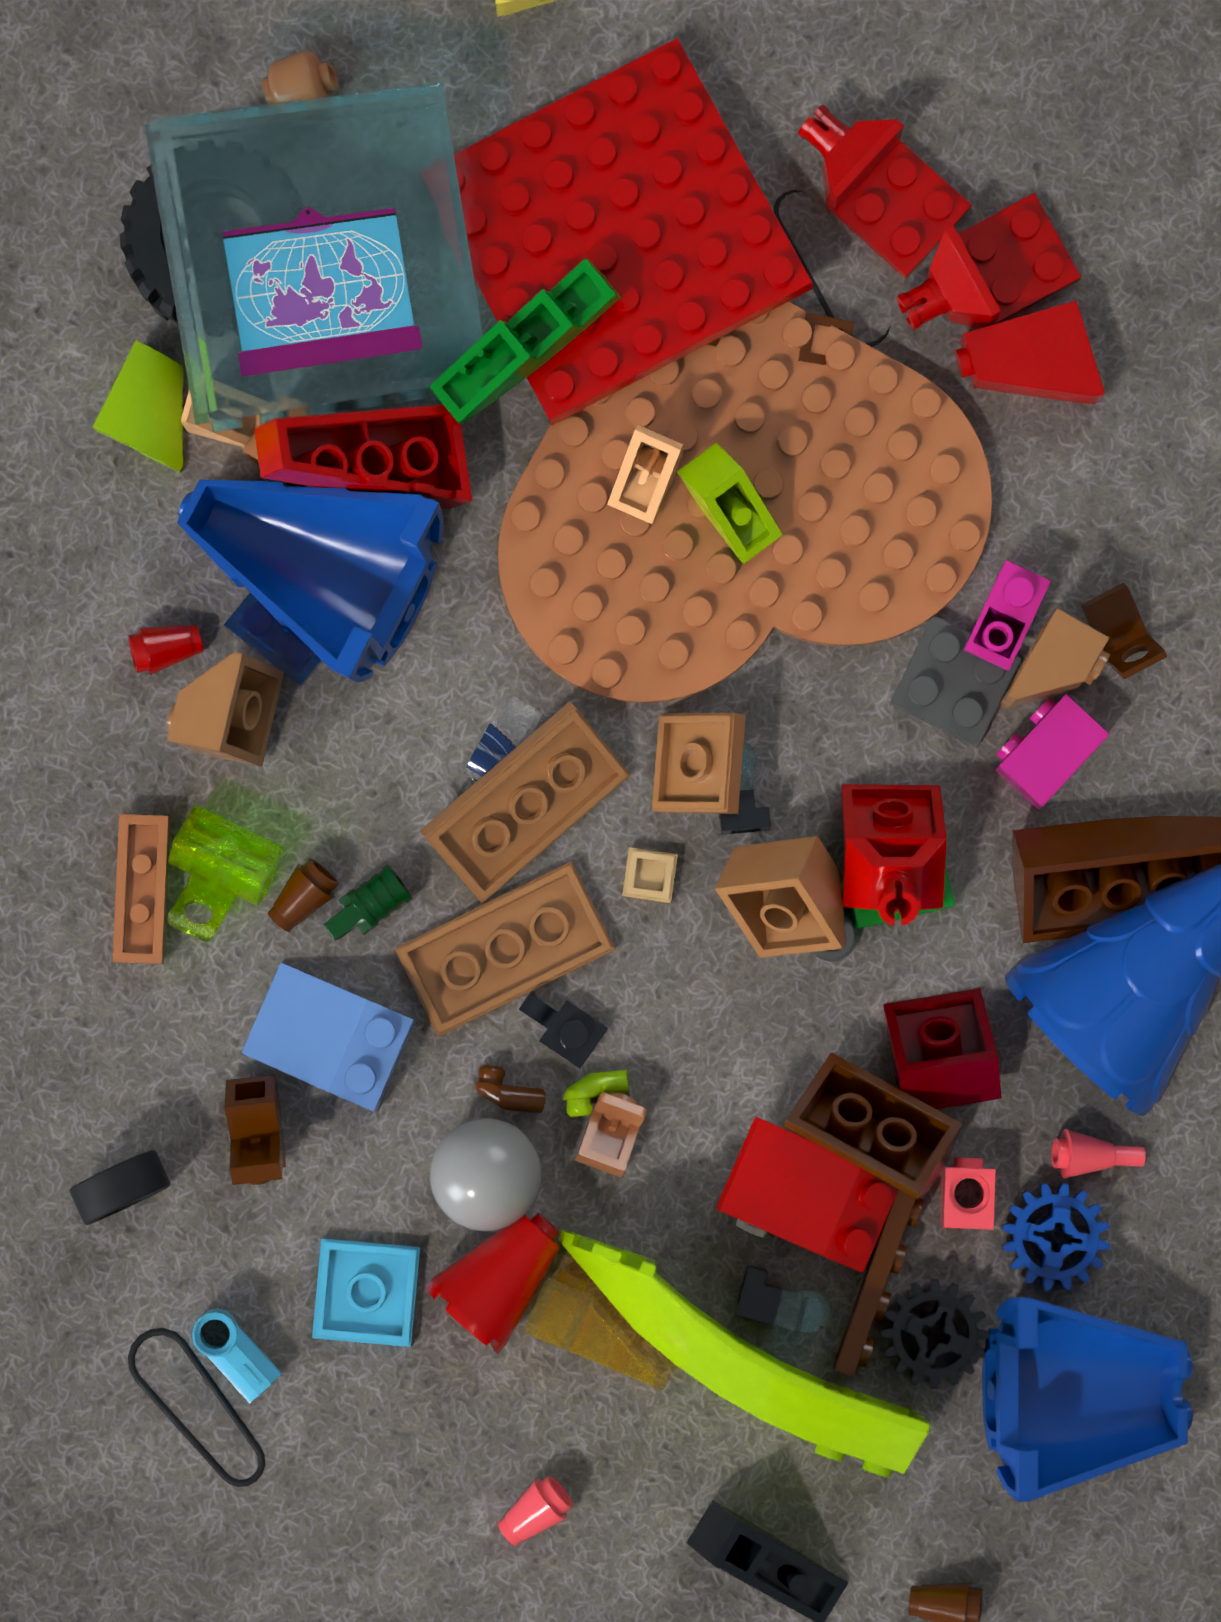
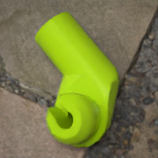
[563,1069,629,1117]

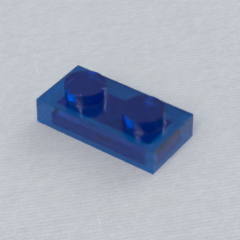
[224,593,322,687]

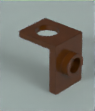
[1081,583,1167,679]

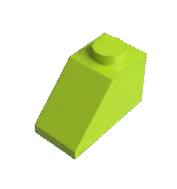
[677,442,783,564]

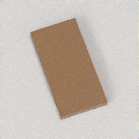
[420,701,631,903]
[395,861,615,1037]

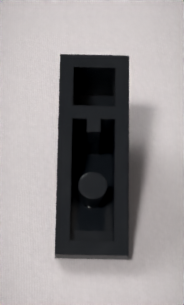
[686,1500,848,1622]

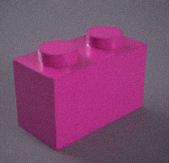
[995,694,1110,810]

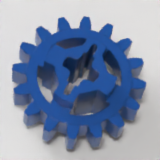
[1001,1183,1110,1291]

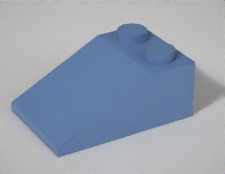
[242,963,416,1112]

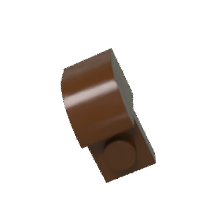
[225,1074,286,1185]

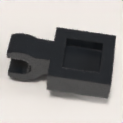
[519,993,608,1069]

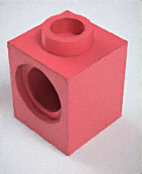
[940,1157,996,1230]

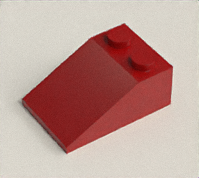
[715,1116,899,1273]

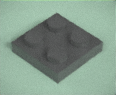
[889,616,1021,748]

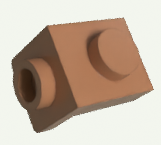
[575,1093,647,1178]

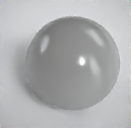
[430,1118,542,1231]

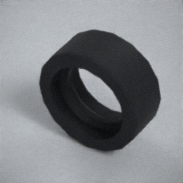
[69,1150,171,1225]

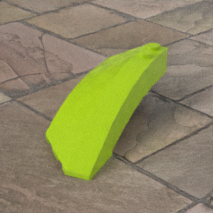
[558,1229,931,1478]

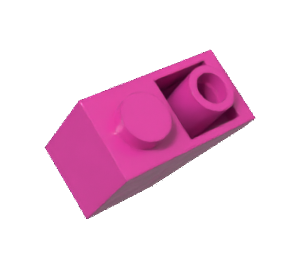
[964,560,1051,671]

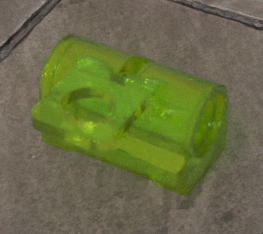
[167,805,284,942]

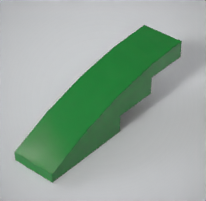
[429,258,621,424]

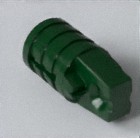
[324,864,413,940]

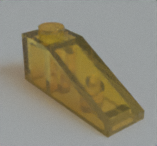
[524,1270,666,1391]

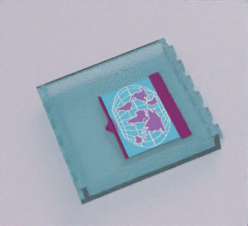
[145,83,483,432]

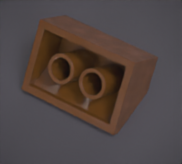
[784,1052,963,1199]

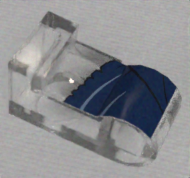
[463,692,545,782]

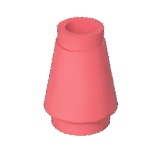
[498,1475,573,1546]

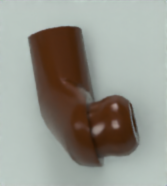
[474,1065,545,1113]

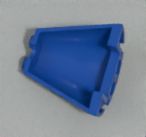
[982,1297,1193,1502]

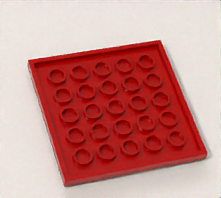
[419,38,813,425]

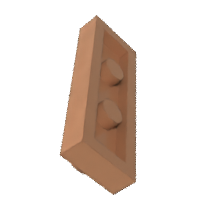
[112,814,171,964]

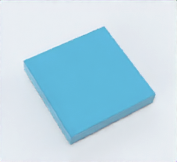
[312,1238,421,1347]

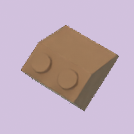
[999,608,1110,709]
[167,652,284,767]
[715,836,846,958]

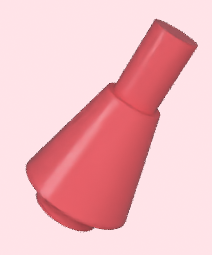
[1051,1129,1146,1178]

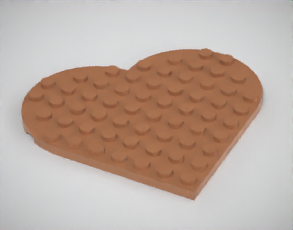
[498,302,992,703]

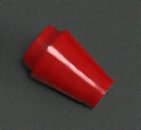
[128,624,203,675]

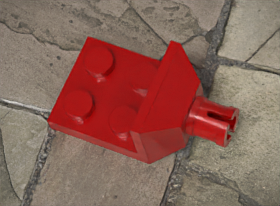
[797,104,972,279]
[896,193,1081,331]
[841,784,947,926]

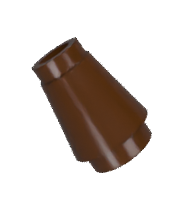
[267,858,339,932]
[909,1582,983,1622]

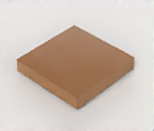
[652,713,746,814]

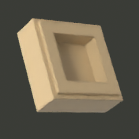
[622,847,678,903]

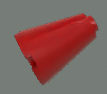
[425,1212,561,1353]

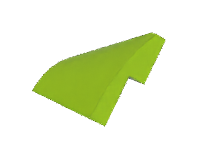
[93,340,184,473]

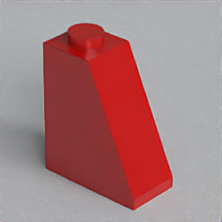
[955,300,1105,405]

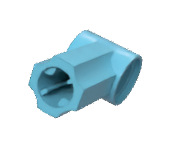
[192,1308,282,1403]

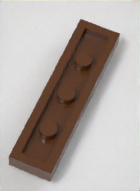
[832,1189,924,1377]

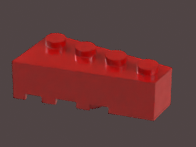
[254,405,472,509]

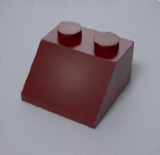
[883,988,1002,1109]

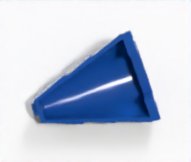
[177,480,443,682]
[1005,863,1221,1116]

